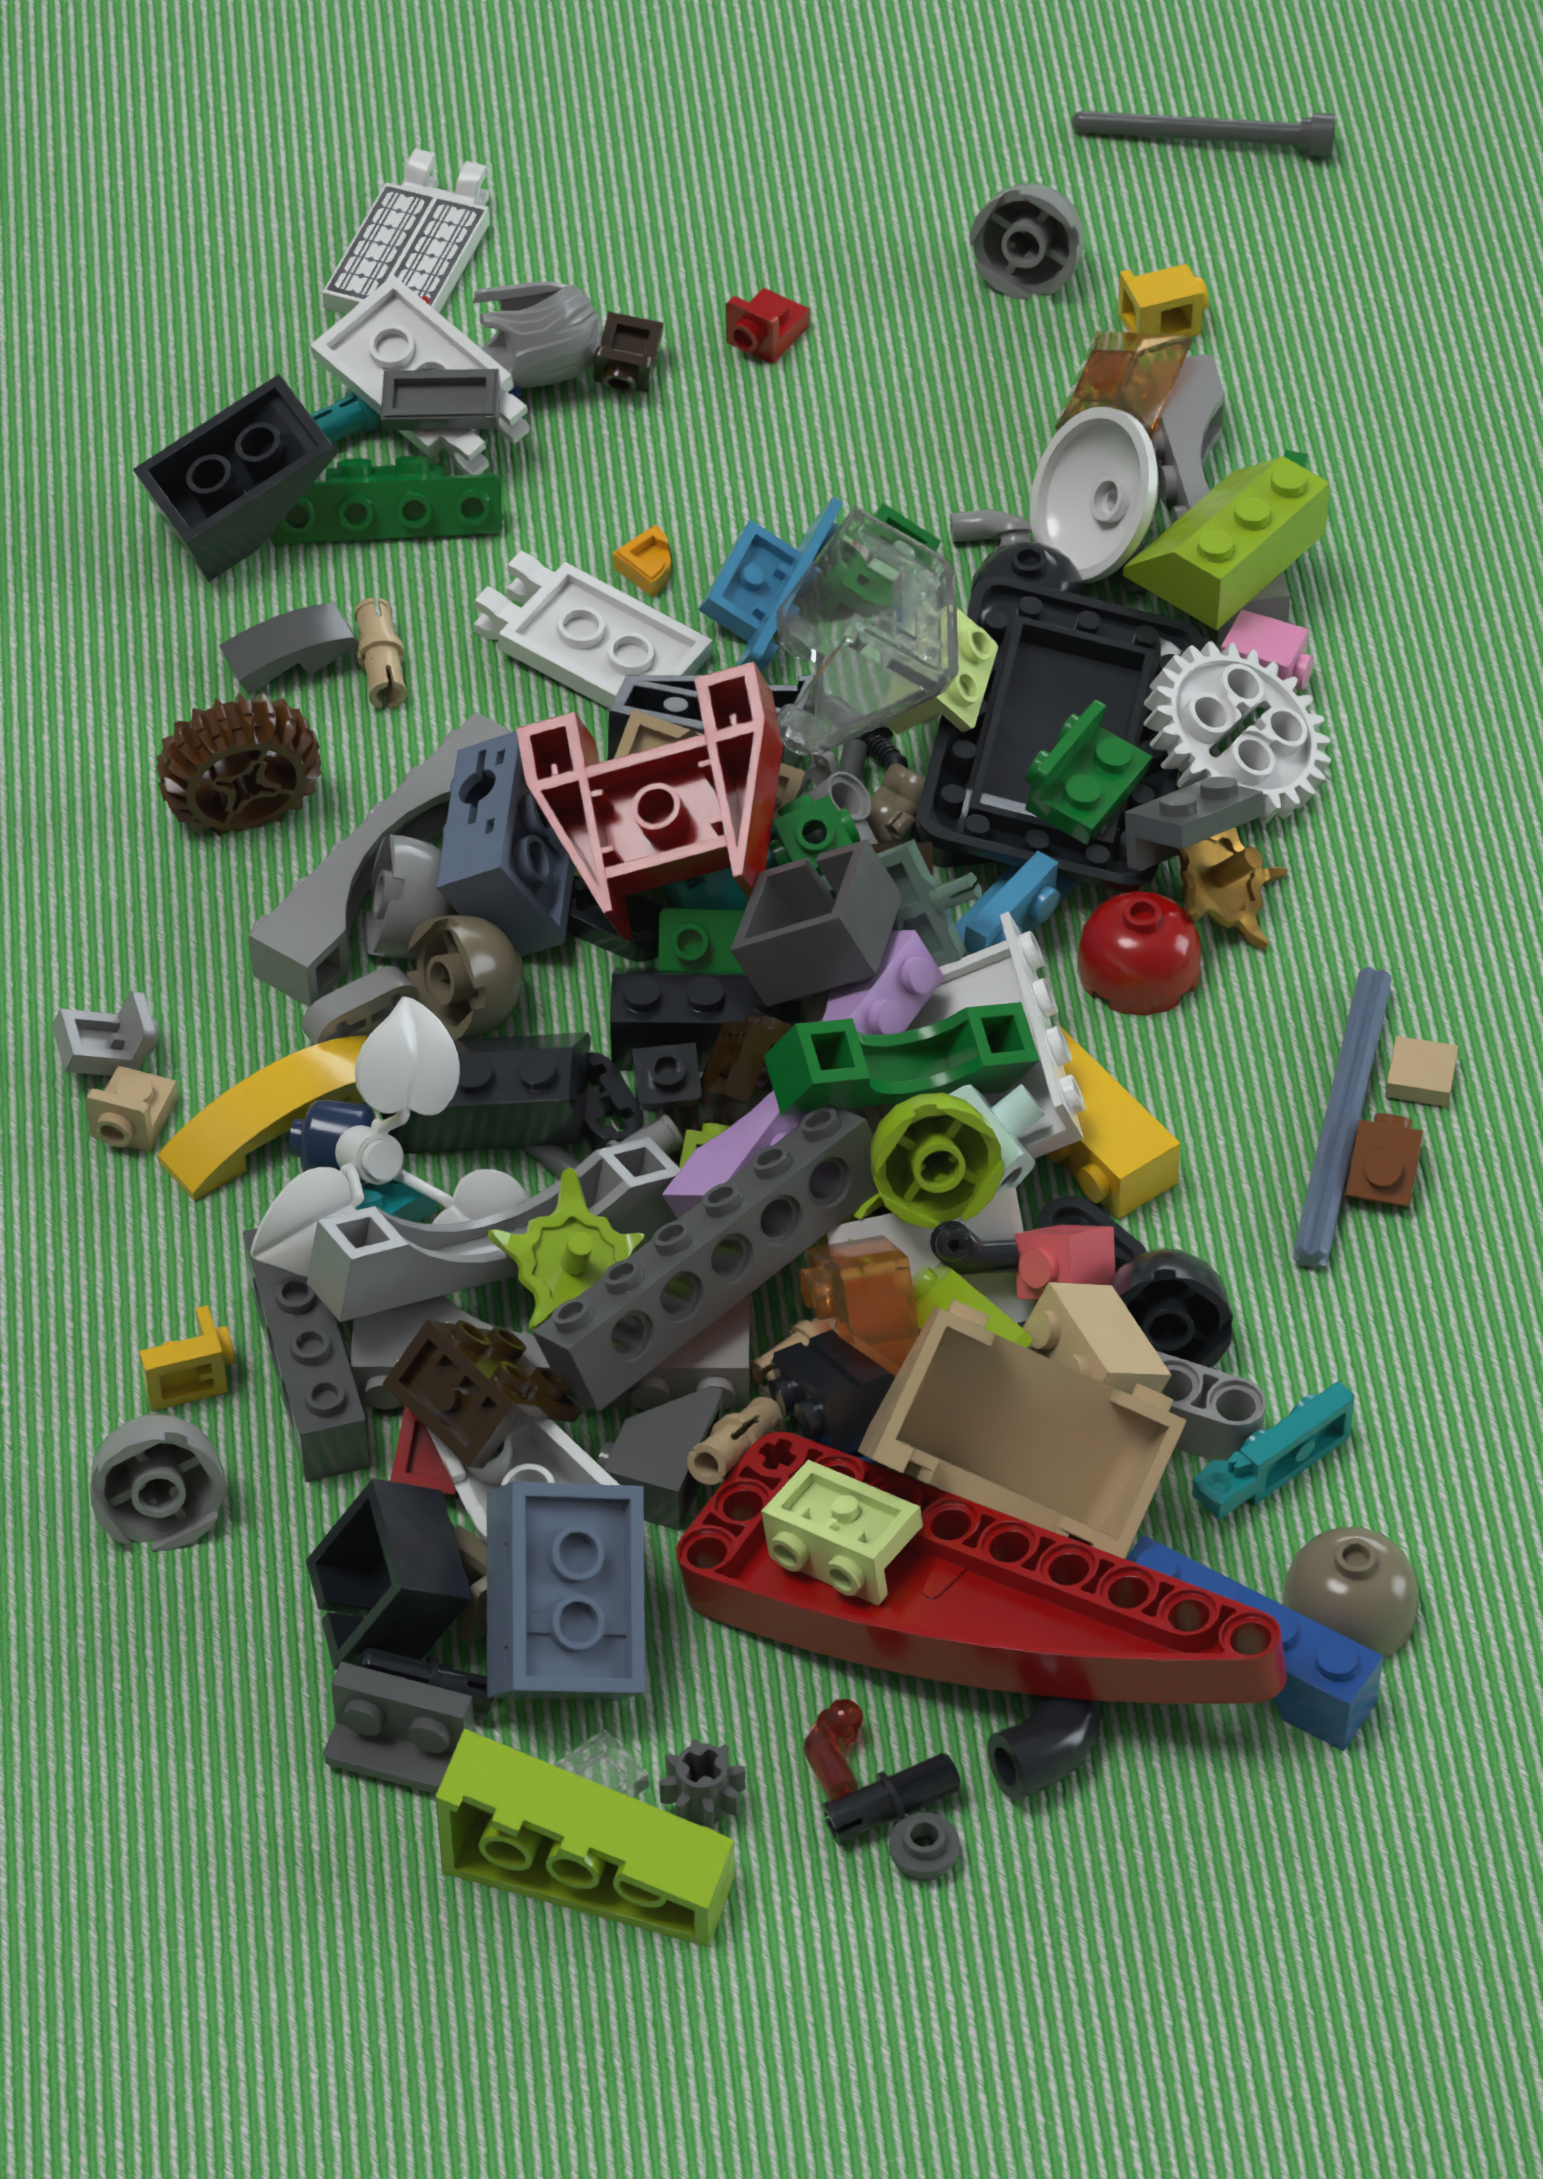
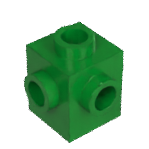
[769,795,861,876]

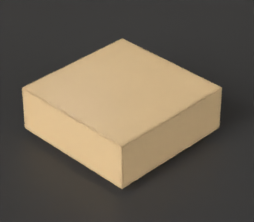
[1385,1036,1459,1107]

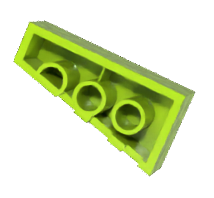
[435,1728,735,1947]

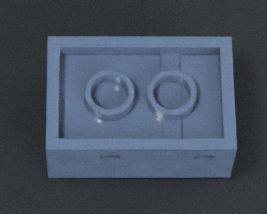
[436,731,575,957]
[486,1481,645,1701]

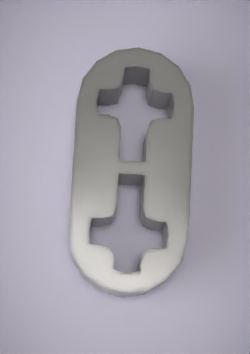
[302,966,420,1045]

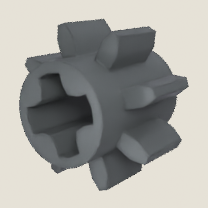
[659,1740,746,1830]

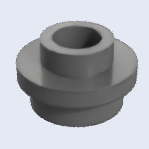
[889,1812,959,1881]

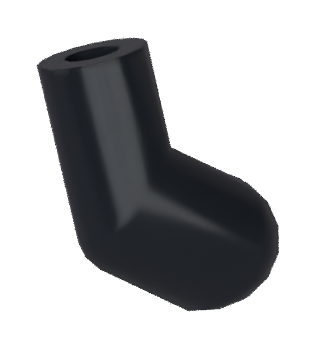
[930,1220,1018,1275]

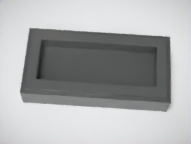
[380,369,501,431]

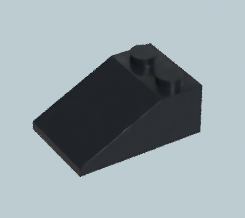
[133,374,337,582]

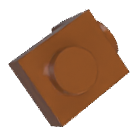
[1346,1113,1424,1209]

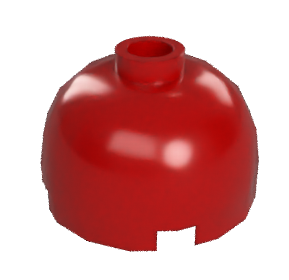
[1077,891,1202,1016]

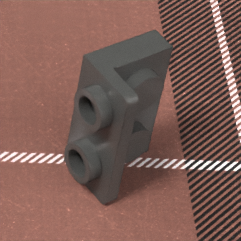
[323,1662,475,1794]

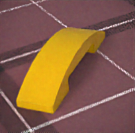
[157,1035,368,1201]

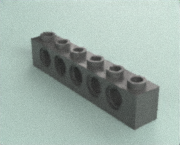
[532,1103,879,1412]

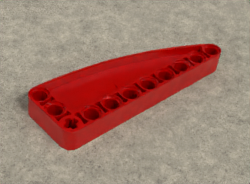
[676,1431,1287,1704]

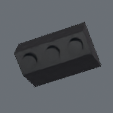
[610,967,802,1072]
[380,1032,591,1154]

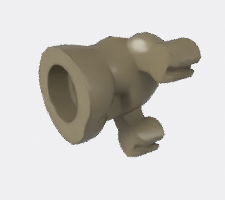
[865,763,925,844]

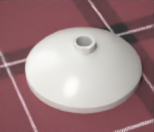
[1030,407,1159,583]

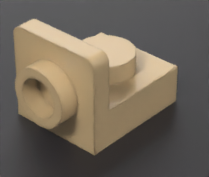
[85,1065,179,1153]

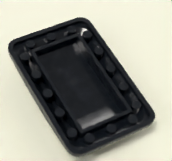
[916,576,1205,893]

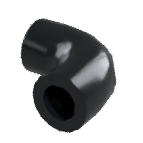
[987,1694,1101,1799]

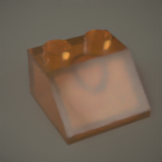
[800,1235,919,1376]

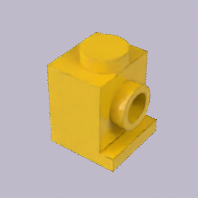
[1117,264,1209,350]

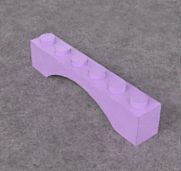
[662,930,945,1219]

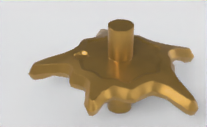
[1174,827,1288,949]

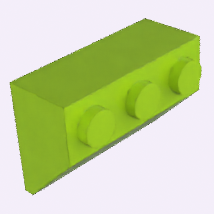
[1123,456,1330,630]

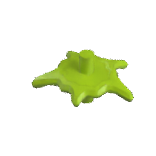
[488,1167,647,1331]

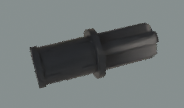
[357,1647,494,1720]
[821,1753,960,1846]

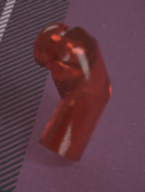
[803,1698,864,1801]

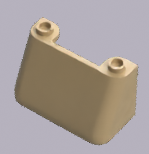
[858,1299,1187,1559]

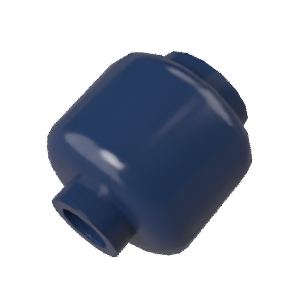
[289,1099,377,1184]

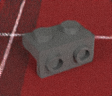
[1125,777,1264,871]

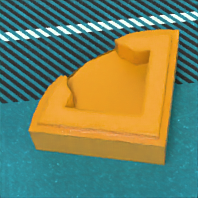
[612,524,671,598]

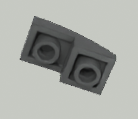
[219,602,359,695]

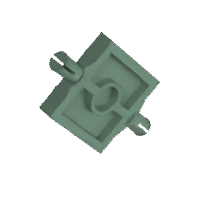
[820,839,982,967]

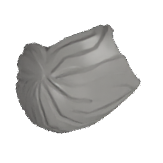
[473,282,603,389]

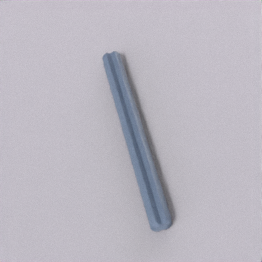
[1293,967,1392,1270]

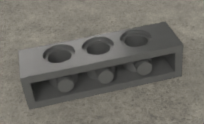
[243,1228,370,1482]

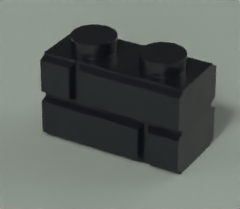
[769,1328,895,1454]

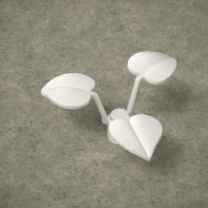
[250,997,528,1277]

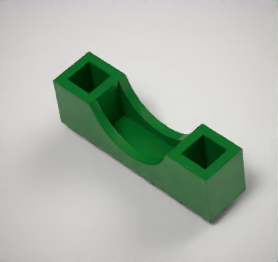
[764,1002,1040,1116]

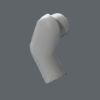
[950,510,1032,548]

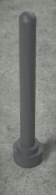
[1071,111,1335,158]

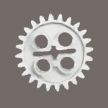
[1144,641,1331,823]

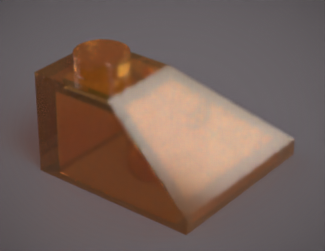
[1055,331,1193,438]

